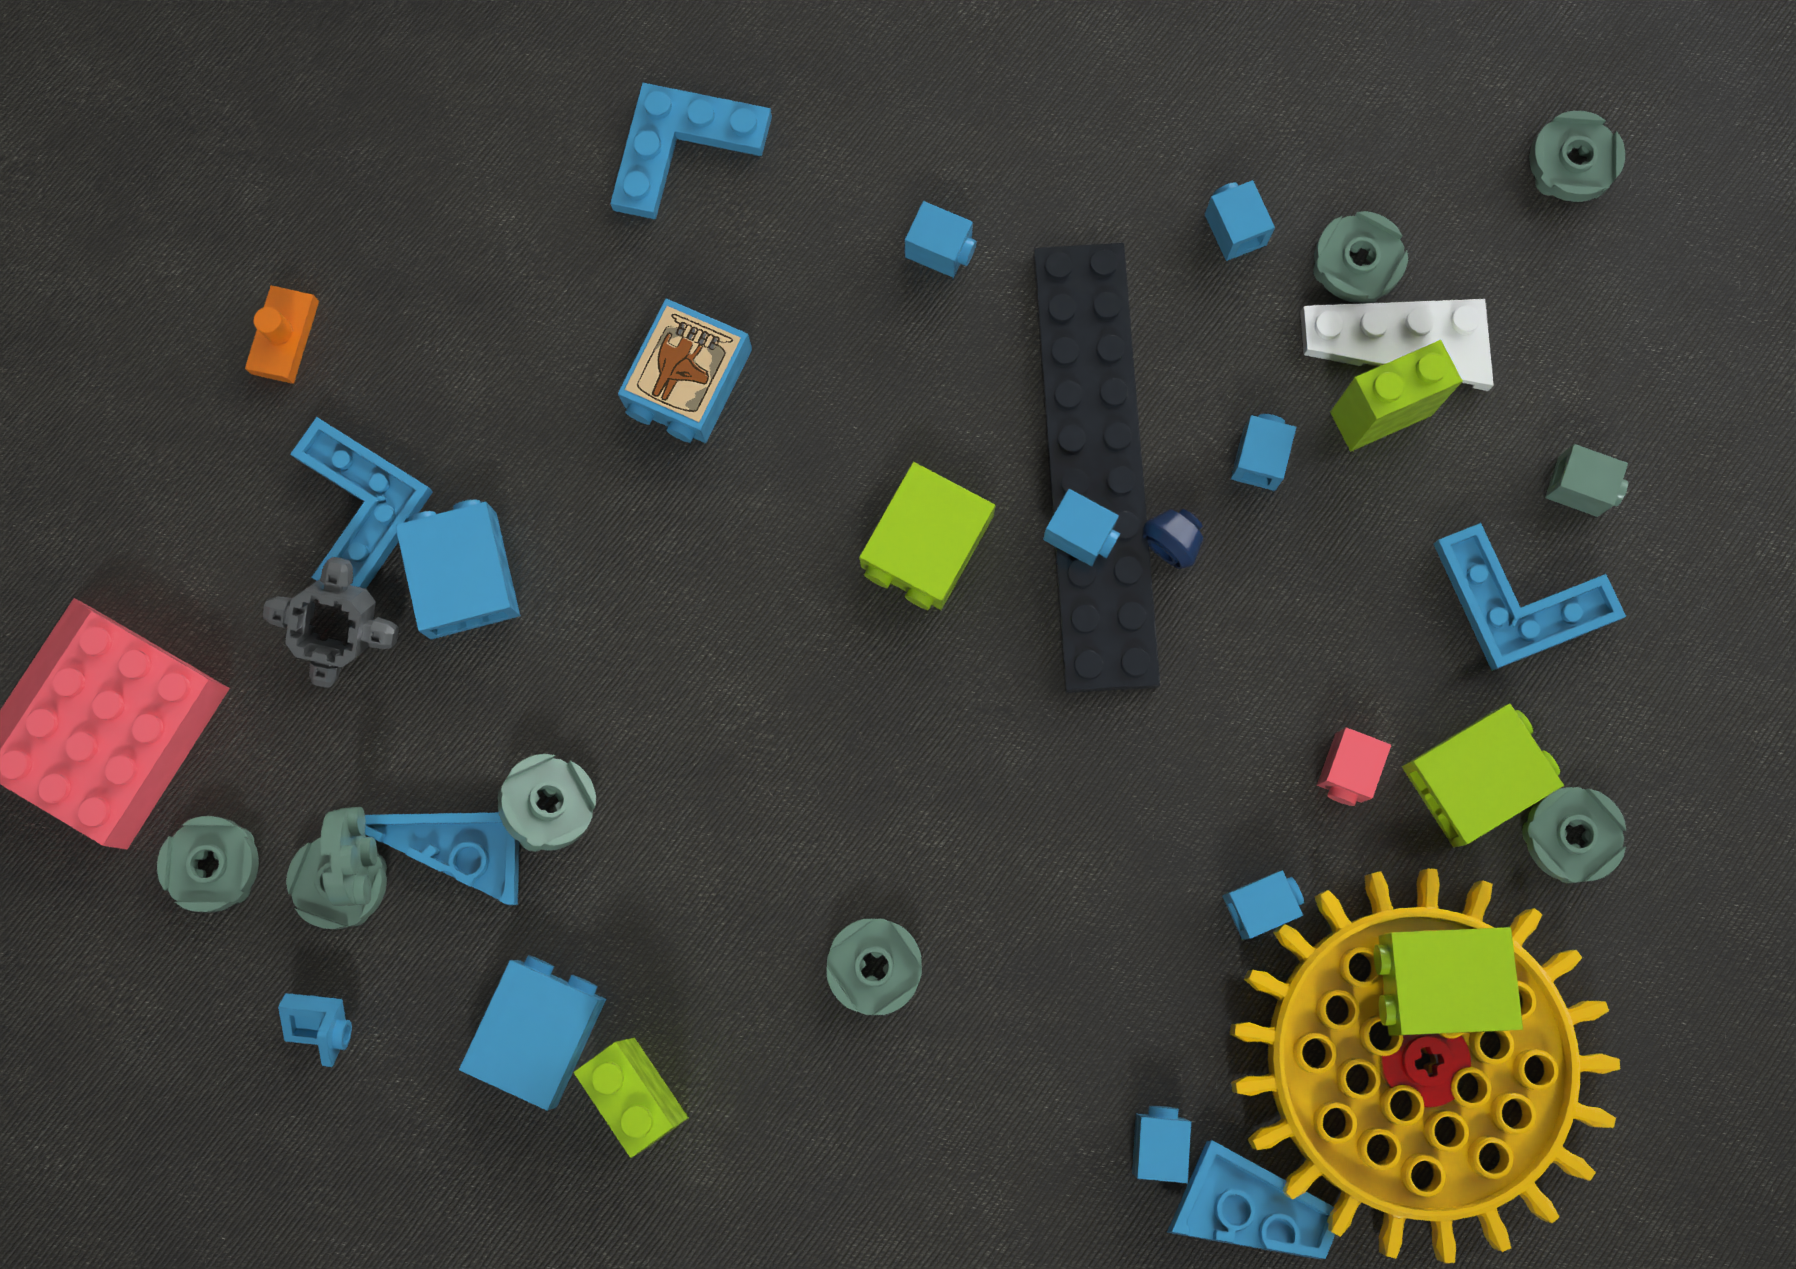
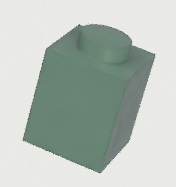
[1545,444,1628,517]

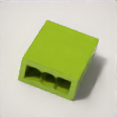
[1330,340,1463,452]
[859,462,995,610]
[1401,703,1564,848]
[1374,927,1523,1036]
[573,1038,689,1158]

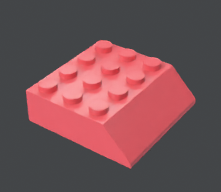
[0,598,230,849]

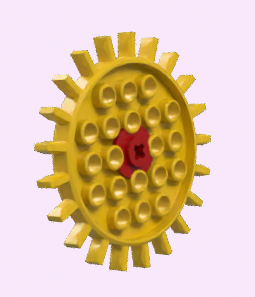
[1230,868,1620,1263]

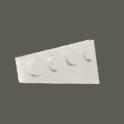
[1300,299,1494,391]

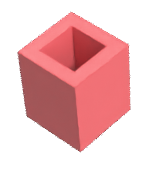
[1317,727,1391,806]

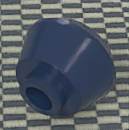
[1143,509,1203,569]

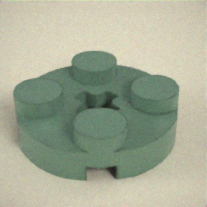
[1529,111,1625,202]
[1313,211,1408,304]
[497,754,596,852]
[1522,787,1626,883]
[320,807,377,906]
[157,816,259,913]
[286,838,387,929]
[827,919,922,1015]

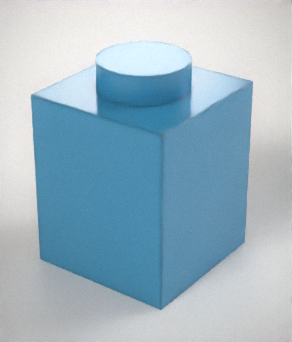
[1205,180,1275,261]
[905,201,977,278]
[1231,414,1296,491]
[1043,489,1121,566]
[1222,870,1304,940]
[1132,1106,1191,1183]

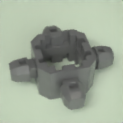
[263,557,399,688]

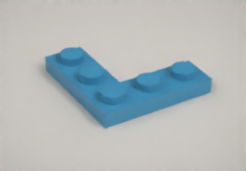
[610,83,772,220]
[290,417,433,588]
[1434,523,1626,671]

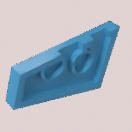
[1167,1140,1335,1259]

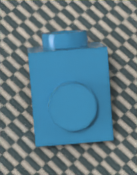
[278,993,352,1067]

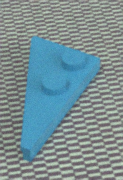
[365,812,519,905]

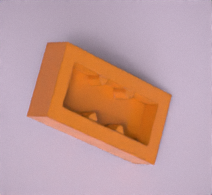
[245,285,319,384]

